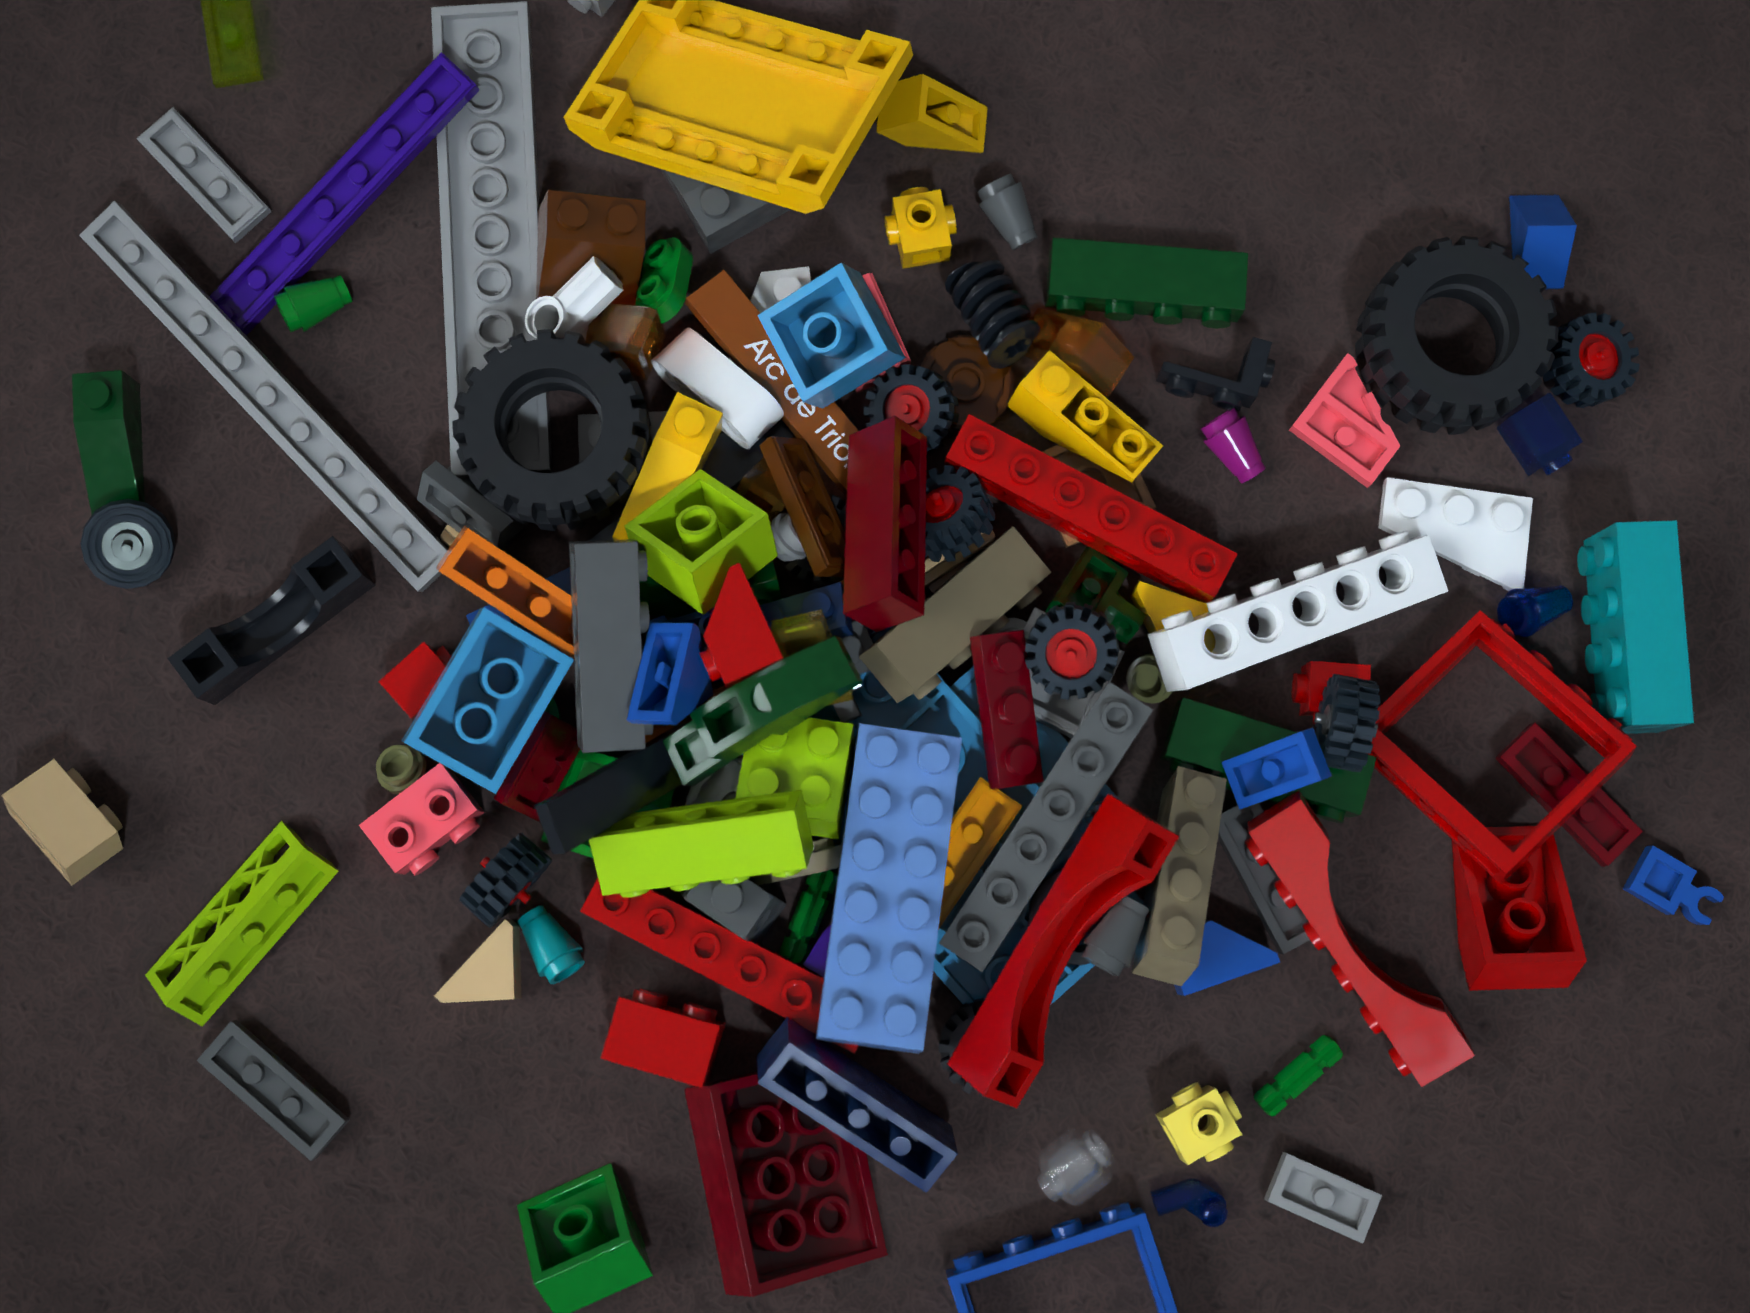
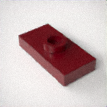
[494,711,580,822]

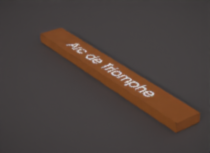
[685,270,968,596]

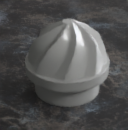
[771,513,807,561]

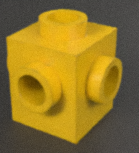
[884,187,957,269]

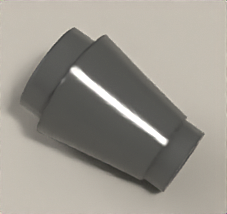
[977,174,1038,251]
[1082,896,1149,977]

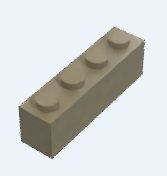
[858,526,1051,703]
[1132,766,1227,986]

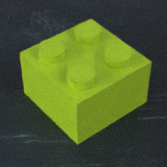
[625,469,778,615]
[735,718,855,840]

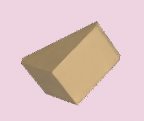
[434,919,521,1003]

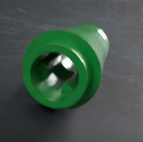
[274,275,352,332]

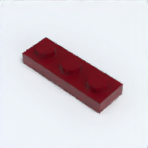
[970,630,1044,789]
[1495,723,1643,867]

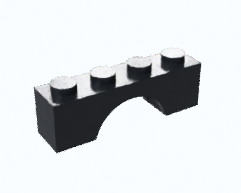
[167,536,376,705]

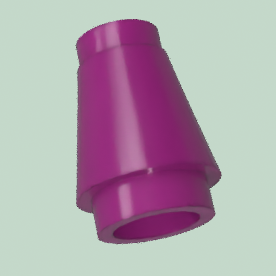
[1200,408,1266,484]

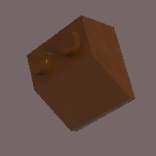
[536,190,646,312]

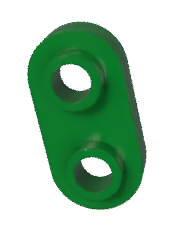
[635,238,693,325]

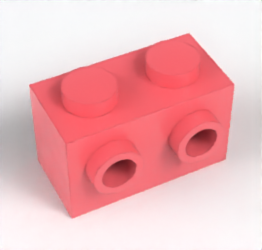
[359,763,485,876]

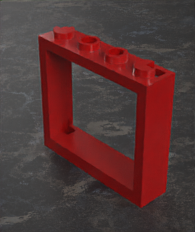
[1368,610,1637,885]

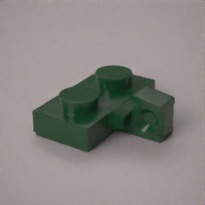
[1045,546,1147,644]

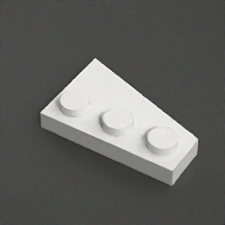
[1378,477,1533,596]

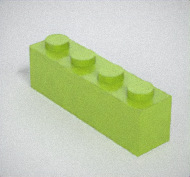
[589,790,814,898]

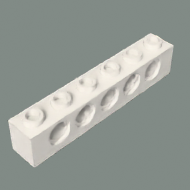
[1147,531,1448,692]

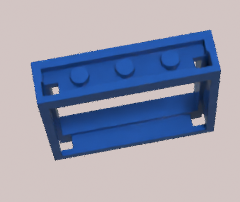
[946,1202,1178,1313]

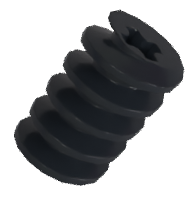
[945,260,1040,369]

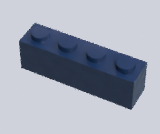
[757,1017,958,1193]

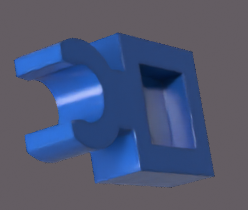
[1623,845,1724,925]

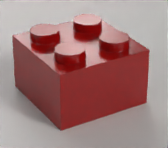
[600,988,726,1088]

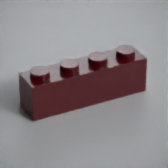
[843,416,927,632]

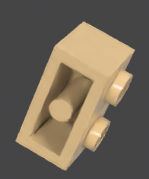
[1,759,123,886]

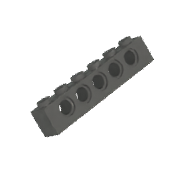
[939,682,1153,972]

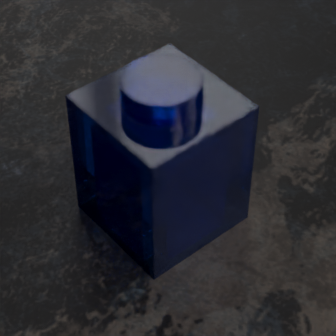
[1497,392,1583,477]

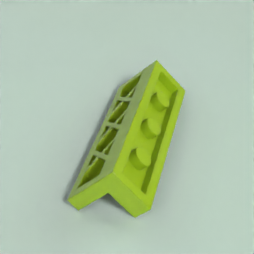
[145,821,339,1027]

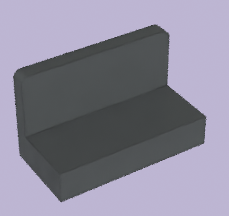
[417,461,530,551]

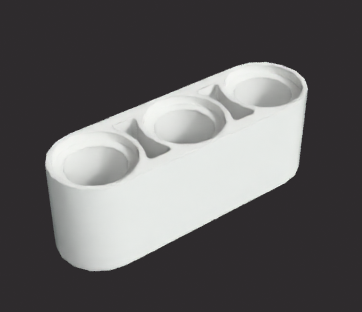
[651,327,784,449]

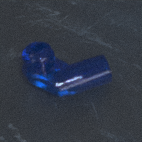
[1150,1178,1228,1228]

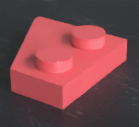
[1289,353,1400,488]

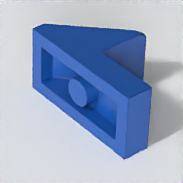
[1221,728,1332,810]

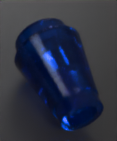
[1497,585,1573,637]

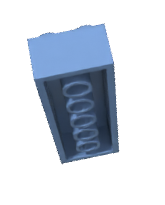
[815,723,962,1054]

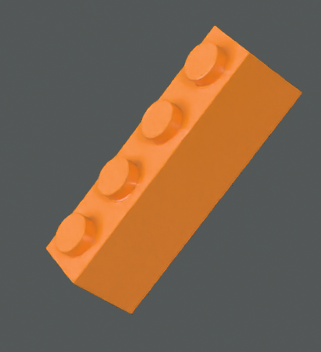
[436,525,574,659]

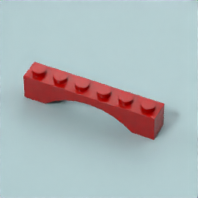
[1245,790,1475,1087]
[947,794,1180,1108]

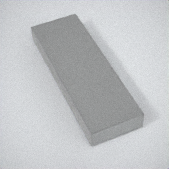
[137,107,272,243]

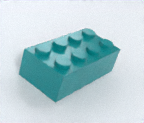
[1577,520,1694,734]

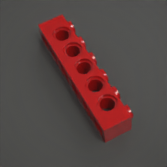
[943,414,1238,603]
[580,878,858,1054]

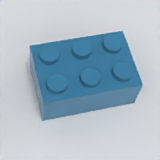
[402,607,574,794]

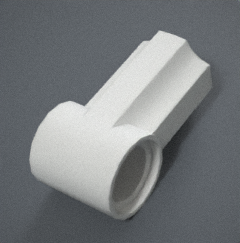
[525,256,624,340]

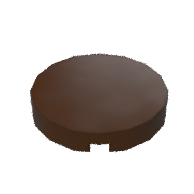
[921,335,1014,431]

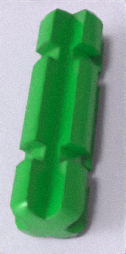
[779,870,838,964]
[1254,1035,1343,1117]

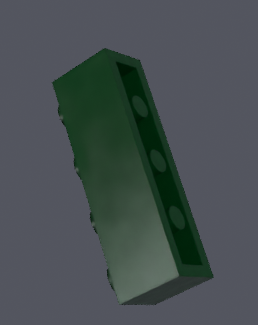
[1045,238,1248,329]
[1160,697,1377,823]

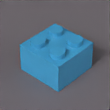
[757,262,906,409]

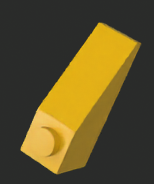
[612,392,723,540]

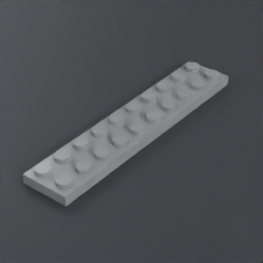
[431,1,553,478]

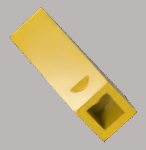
[1007,350,1163,483]

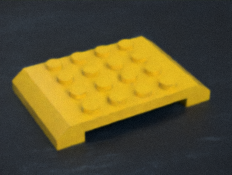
[563,0,913,214]

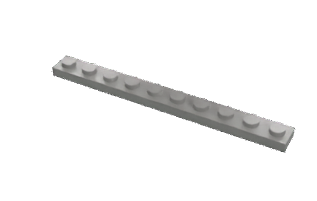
[79,201,449,592]

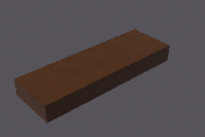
[759,436,846,577]

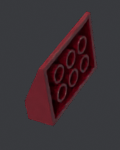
[684,1052,888,1297]

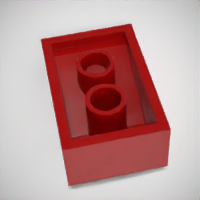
[1452,826,1587,991]

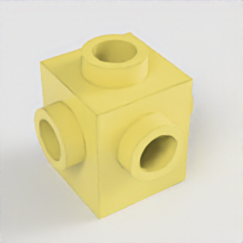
[1155,1082,1242,1165]

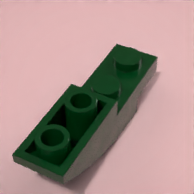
[663,636,863,786]

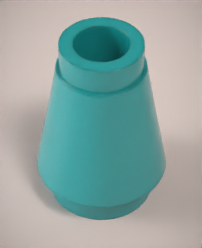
[518,906,585,984]

